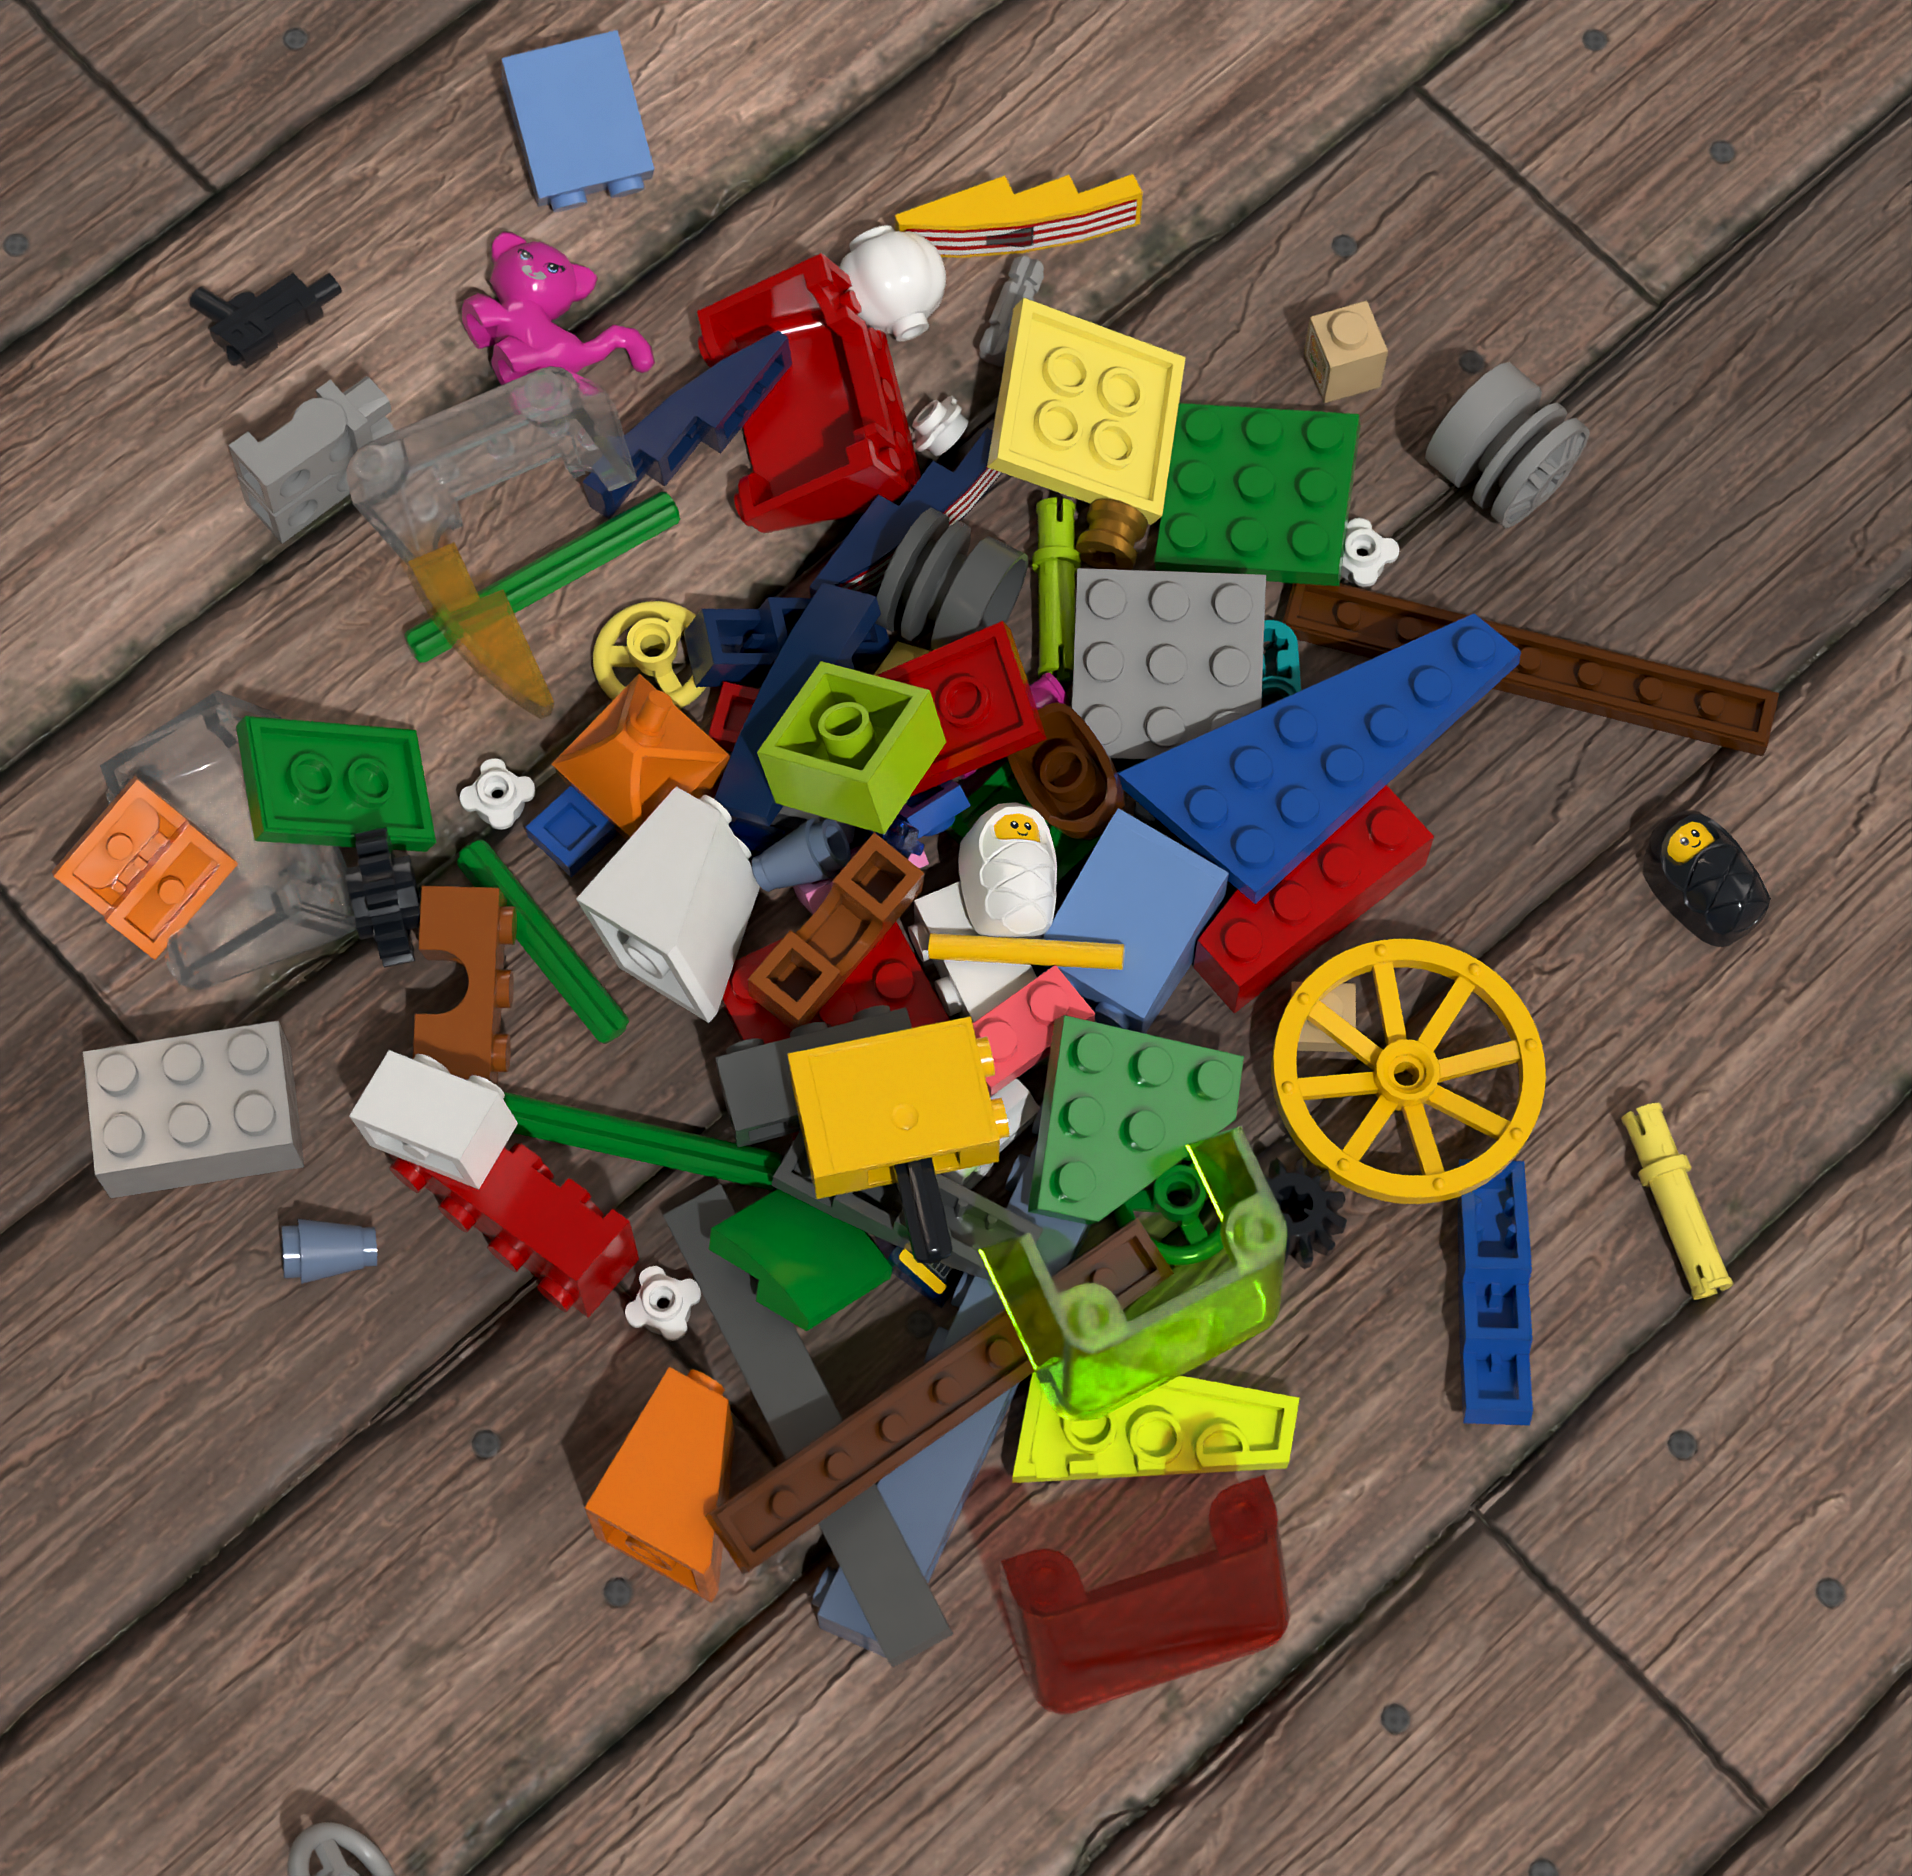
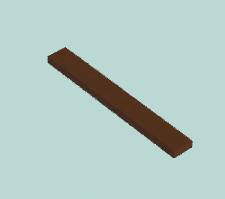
[1283,583,1779,757]
[705,1218,1174,1574]

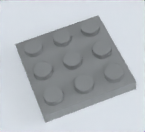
[1072,568,1266,761]

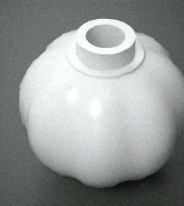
[840,226,946,341]

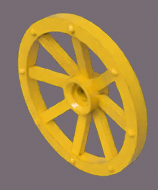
[1271,939,1546,1204]

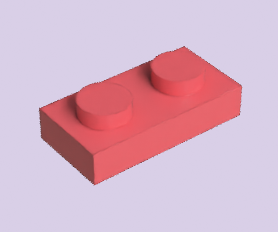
[973,965,1095,1096]

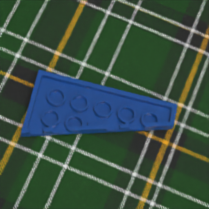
[1118,613,1521,904]

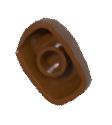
[1007,702,1125,841]

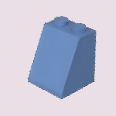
[501,30,654,212]
[1033,808,1229,1034]

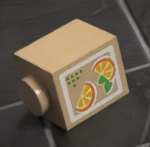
[1304,301,1388,403]

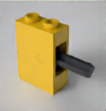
[788,1016,1010,1264]

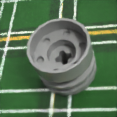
[1425,362,1590,528]

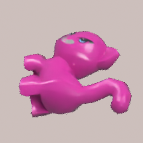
[462,232,655,394]

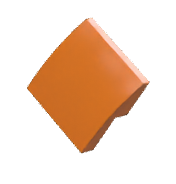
[52,775,238,960]

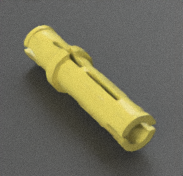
[1621,1103,1733,1300]

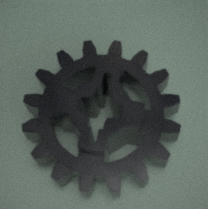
[346,827,421,968]

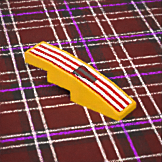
[895,174,1143,258]

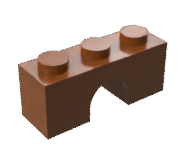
[748,832,925,1030]
[413,886,517,1086]

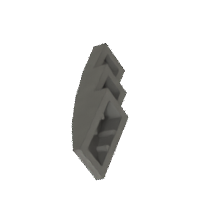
[771,1129,1043,1288]

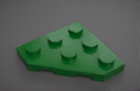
[1028,1015,1244,1225]

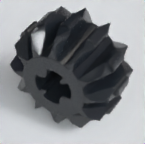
[1235,1157,1347,1270]

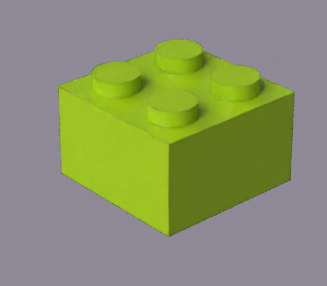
[757,661,946,834]

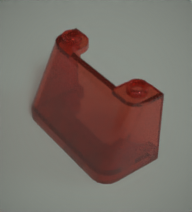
[999,1475,1291,1715]

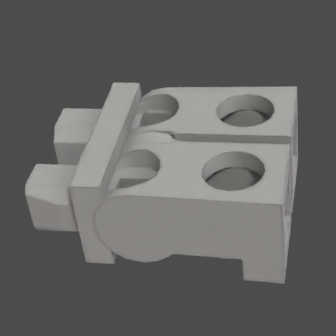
[228,376,398,544]

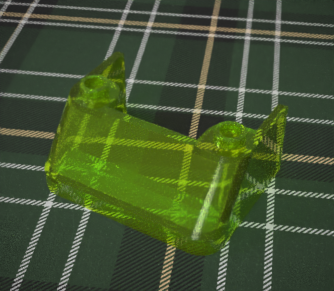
[978,1126,1287,1422]

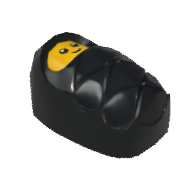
[1643,810,1771,947]

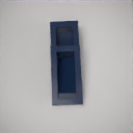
[684,597,891,687]

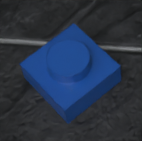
[894,780,971,839]
[525,786,617,877]

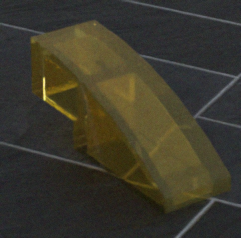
[407,542,555,720]

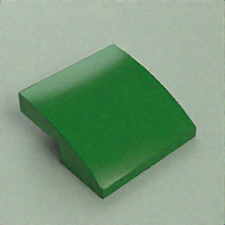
[709,1189,892,1332]

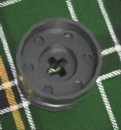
[875,508,1028,651]

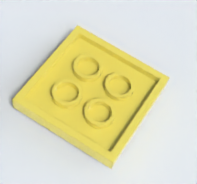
[987,298,1186,525]

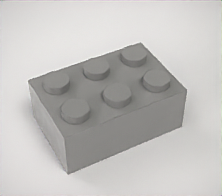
[83,1021,305,1198]

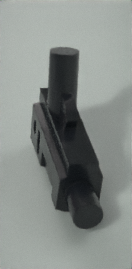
[189,273,342,369]

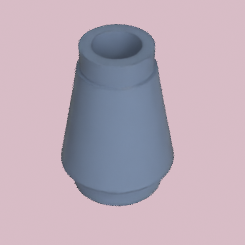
[752,818,851,892]
[281,1218,377,1284]

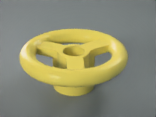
[593,601,706,709]

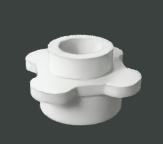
[911,396,968,456]
[1341,518,1399,587]
[460,759,535,830]
[625,1266,701,1341]

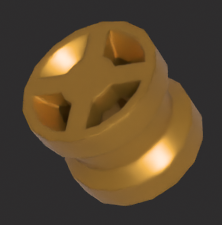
[1075,499,1148,570]

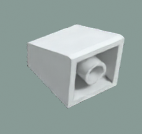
[576,787,760,1023]

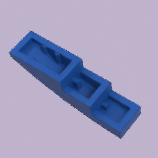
[1458,1159,1533,1426]

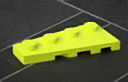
[1012,1353,1300,1483]

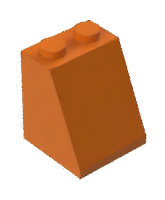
[584,1367,735,1603]

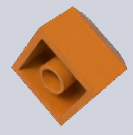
[552,673,730,841]

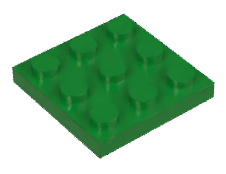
[1154,403,1360,586]

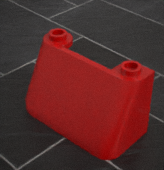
[697,253,921,534]

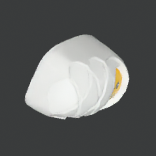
[958,803,1057,939]

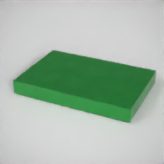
[236,716,436,852]

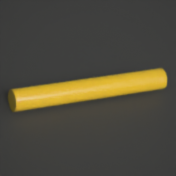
[928,933,1125,970]

